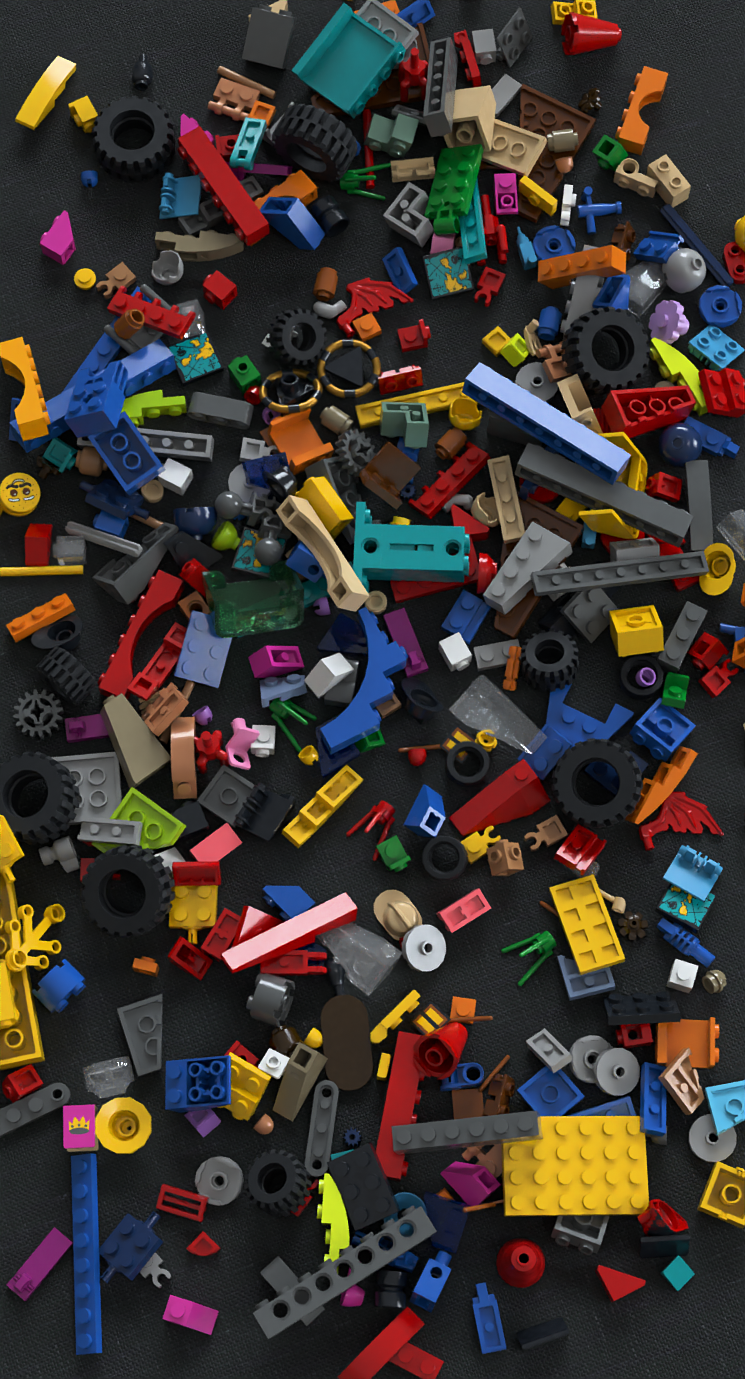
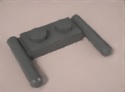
[103,284,172,355]

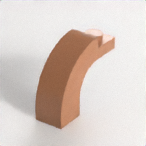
[171,717,197,799]

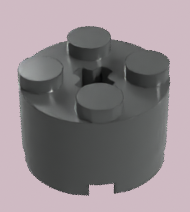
[246,973,295,1027]

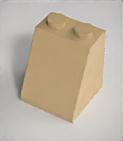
[444,85,496,152]

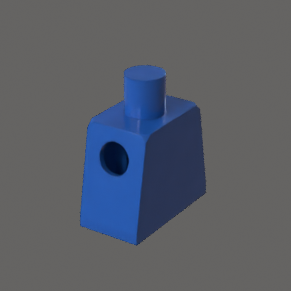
[285,540,327,583]
[409,1250,452,1313]

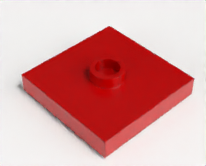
[232,906,284,948]

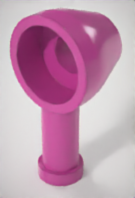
[340,1261,365,1307]

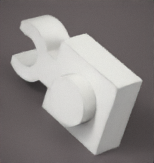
[560,184,576,226]

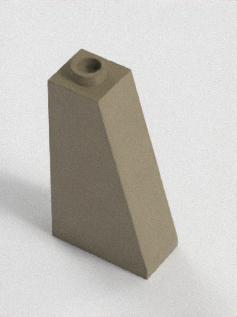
[100,693,171,789]

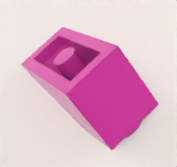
[248,646,304,678]
[162,1295,219,1335]

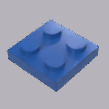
[516,1066,585,1116]

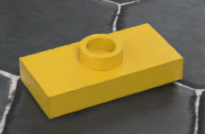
[519,175,557,216]

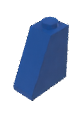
[260,197,325,250]

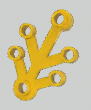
[5,904,65,972]

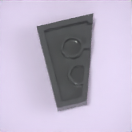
[117,994,163,1078]

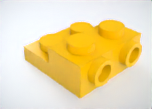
[218,1052,272,1121]

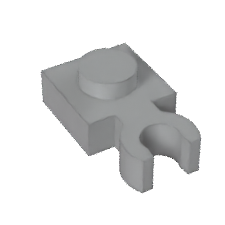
[239,437,279,464]
[140,1252,172,1288]

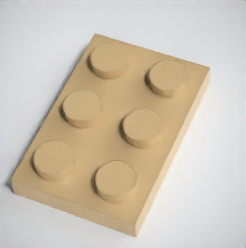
[481,119,548,177]

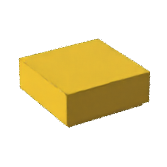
[482,326,511,357]
[377,1053,391,1081]

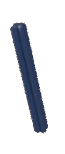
[660,204,734,287]

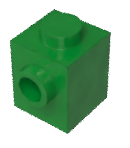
[592,135,628,172]
[228,355,261,395]

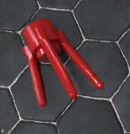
[346,800,396,861]

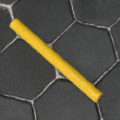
[0,565,84,577]

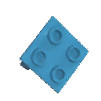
[159,173,202,219]
[687,325,745,372]
[663,845,723,902]

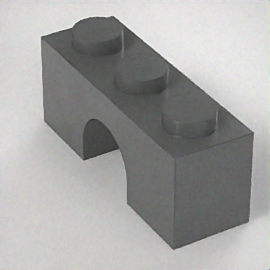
[657,601,708,673]

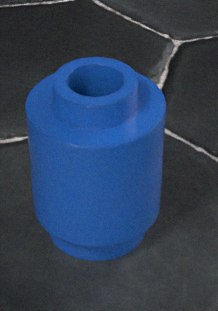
[537,306,562,341]

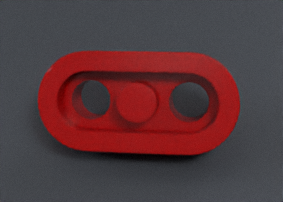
[723,242,745,284]

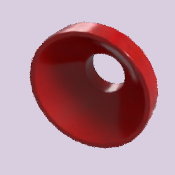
[477,553,497,594]

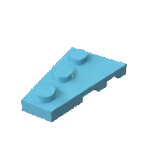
[705,1080,745,1135]

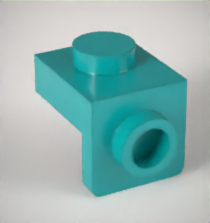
[43,437,78,473]

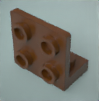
[359,442,421,510]

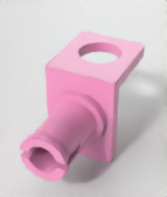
[225,718,260,770]

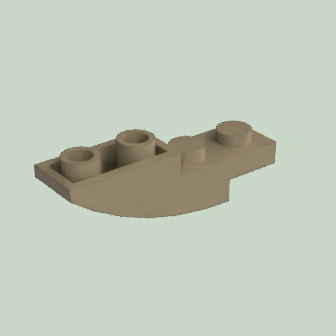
[155,230,244,262]

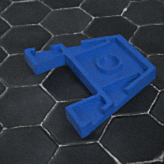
[546,684,634,749]

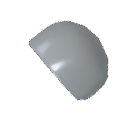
[151,250,184,286]

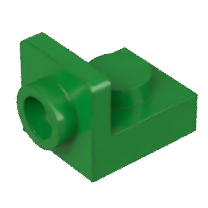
[661,672,689,709]
[375,835,411,872]

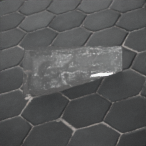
[624,245,682,318]
[449,675,548,755]
[316,922,403,996]

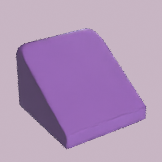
[184,1109,221,1137]

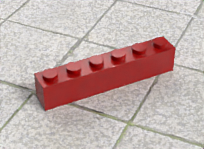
[177,126,270,246]
[376,1031,425,1182]

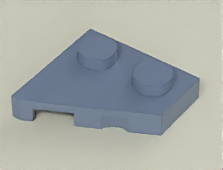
[260,674,307,707]
[557,955,615,1001]

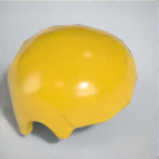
[449,398,482,430]

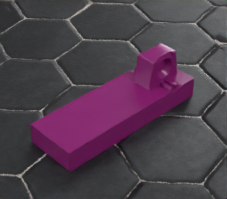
[226,162,292,181]
[383,608,428,678]
[65,714,109,743]
[7,1227,73,1301]

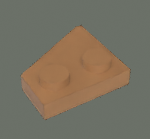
[658,1047,705,1115]

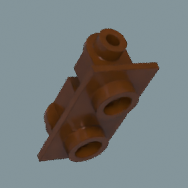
[611,221,636,265]
[482,1074,515,1116]

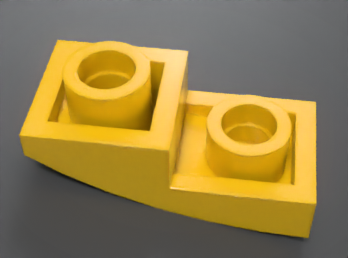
[550,0,598,25]

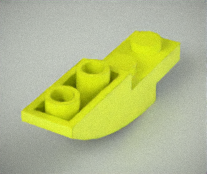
[649,338,708,416]
[317,1173,350,1274]

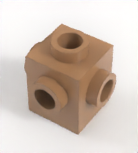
[486,839,524,876]

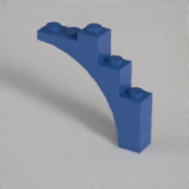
[320,607,408,754]

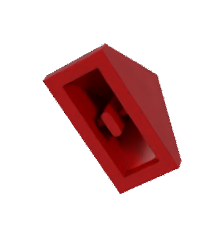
[450,504,490,542]
[25,523,53,567]
[168,936,213,981]
[596,1265,646,1302]

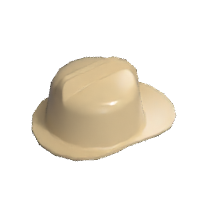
[374,890,422,940]

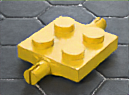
[0,815,25,884]
[169,885,218,945]

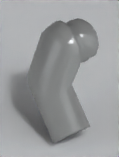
[313,300,347,319]
[442,494,473,513]

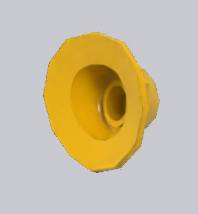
[95,1097,151,1154]

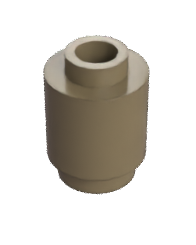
[547,129,579,153]
[320,405,354,435]

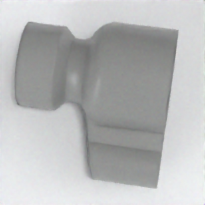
[39,836,81,873]

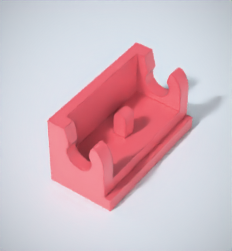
[189,823,243,862]
[436,888,491,933]

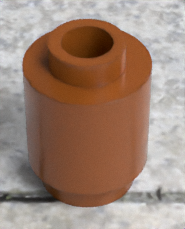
[313,267,338,301]
[114,309,145,339]
[435,427,467,460]

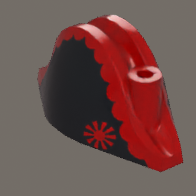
[638,1199,689,1237]

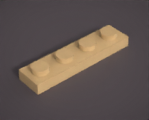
[487,455,525,544]

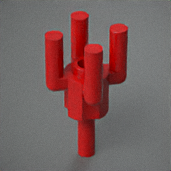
[398,48,428,102]
[477,194,509,266]
[194,730,229,774]

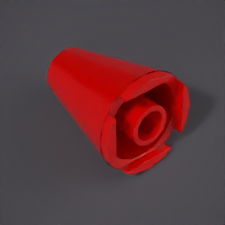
[561,12,622,55]
[413,1022,468,1079]
[496,1238,545,1288]

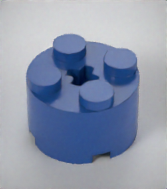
[31,959,86,1013]

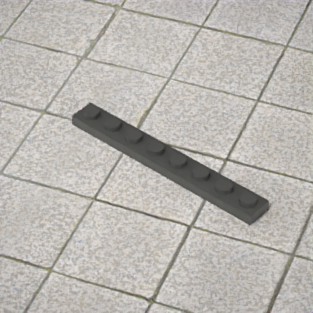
[530,551,709,596]

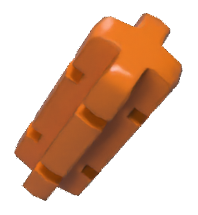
[503,646,522,691]

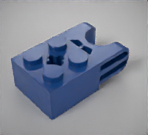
[64,360,128,438]

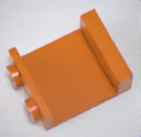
[267,408,334,475]
[655,1017,719,1069]

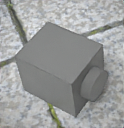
[471,29,497,65]

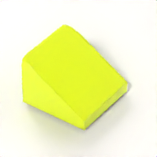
[500,333,529,367]

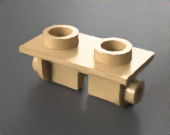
[391,157,435,182]

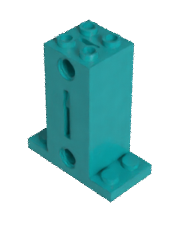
[353,502,470,594]

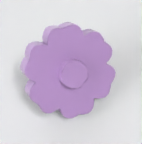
[649,300,689,344]

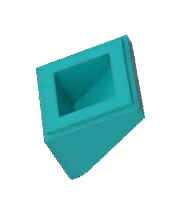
[660,1255,695,1291]

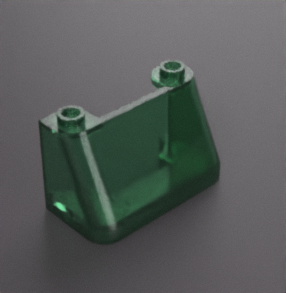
[202,560,304,638]

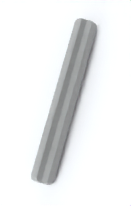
[65,521,143,557]

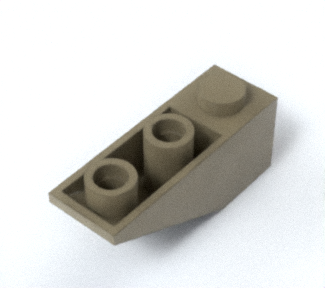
[273,1042,328,1122]

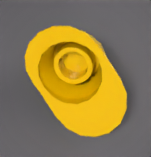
[699,543,736,596]

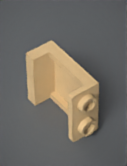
[557,374,603,434]

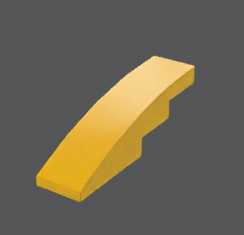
[15,56,76,130]
[281,764,363,848]

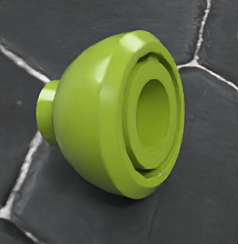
[211,521,241,550]

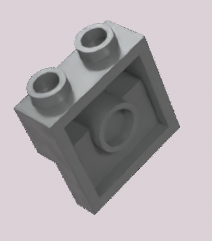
[551,1215,610,1255]

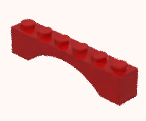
[98,570,185,700]

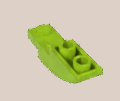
[121,390,187,427]

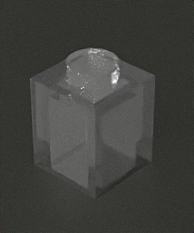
[176,299,206,338]
[53,535,87,565]

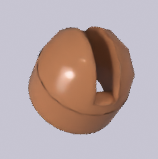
[555,156,573,173]
[253,1113,274,1134]

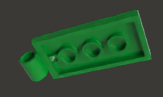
[424,144,484,236]

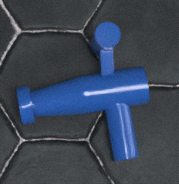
[577,187,622,235]

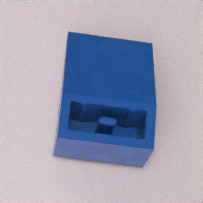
[165,1055,231,1113]

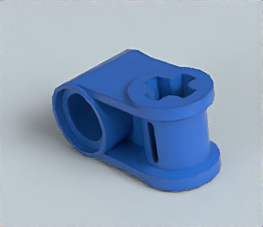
[440,1062,484,1091]

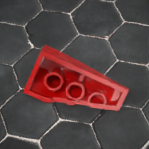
[449,759,550,837]

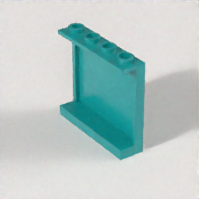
[292,3,406,119]

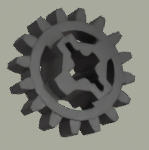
[335,429,376,478]
[13,689,64,739]

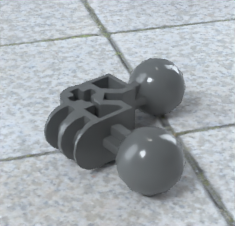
[215,491,292,566]

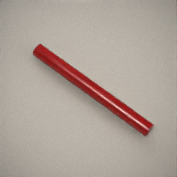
[363,109,375,189]

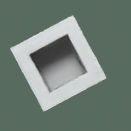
[158,458,193,496]
[438,632,472,672]
[666,959,698,993]

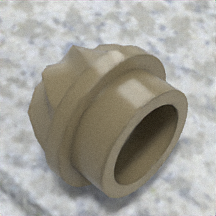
[702,970,727,994]

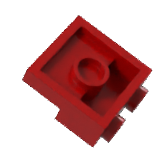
[698,368,745,418]

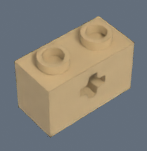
[646,154,691,208]

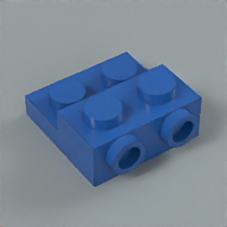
[629,698,696,762]

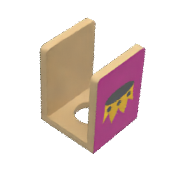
[63,1104,99,1152]

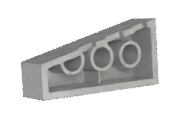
[560,245,605,341]
[483,522,573,615]

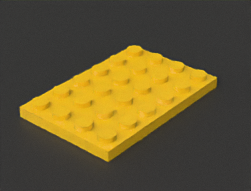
[501,1116,649,1216]

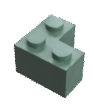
[364,113,419,158]
[379,402,429,449]

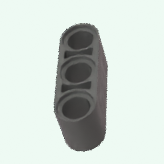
[187,392,254,429]
[260,1256,325,1326]

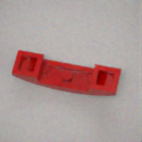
[127,622,187,701]
[338,1306,425,1379]

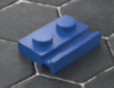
[633,231,684,264]
[441,590,492,644]
[517,723,573,780]

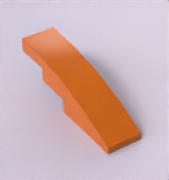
[625,746,698,824]

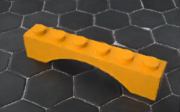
[0,337,51,441]

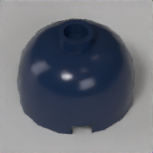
[658,423,703,468]
[173,507,217,540]

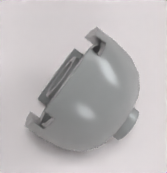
[662,248,706,293]

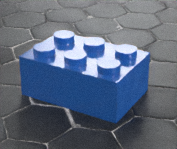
[88,411,166,495]

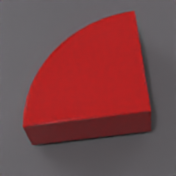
[186,1231,221,1256]

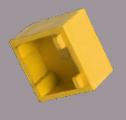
[609,605,664,657]

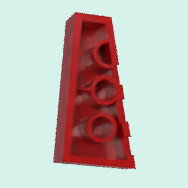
[601,385,696,438]

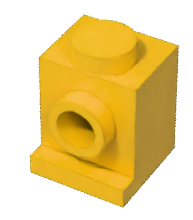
[68,96,98,133]

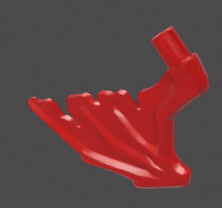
[337,277,414,337]
[639,792,724,851]

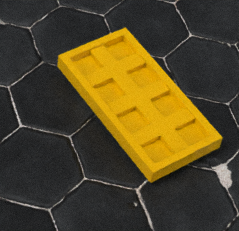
[549,874,625,975]

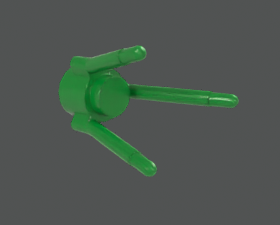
[340,163,391,200]
[269,697,317,752]
[501,931,557,986]

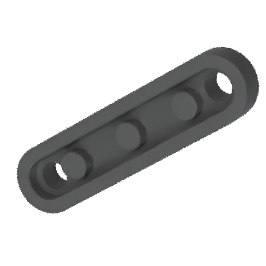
[305,1080,339,1177]
[0,1083,71,1137]

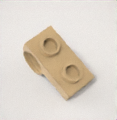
[614,158,658,198]

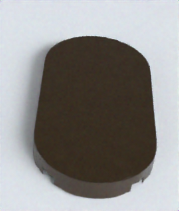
[321,995,373,1091]

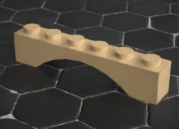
[276,495,370,612]

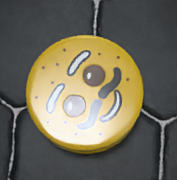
[0,473,41,517]

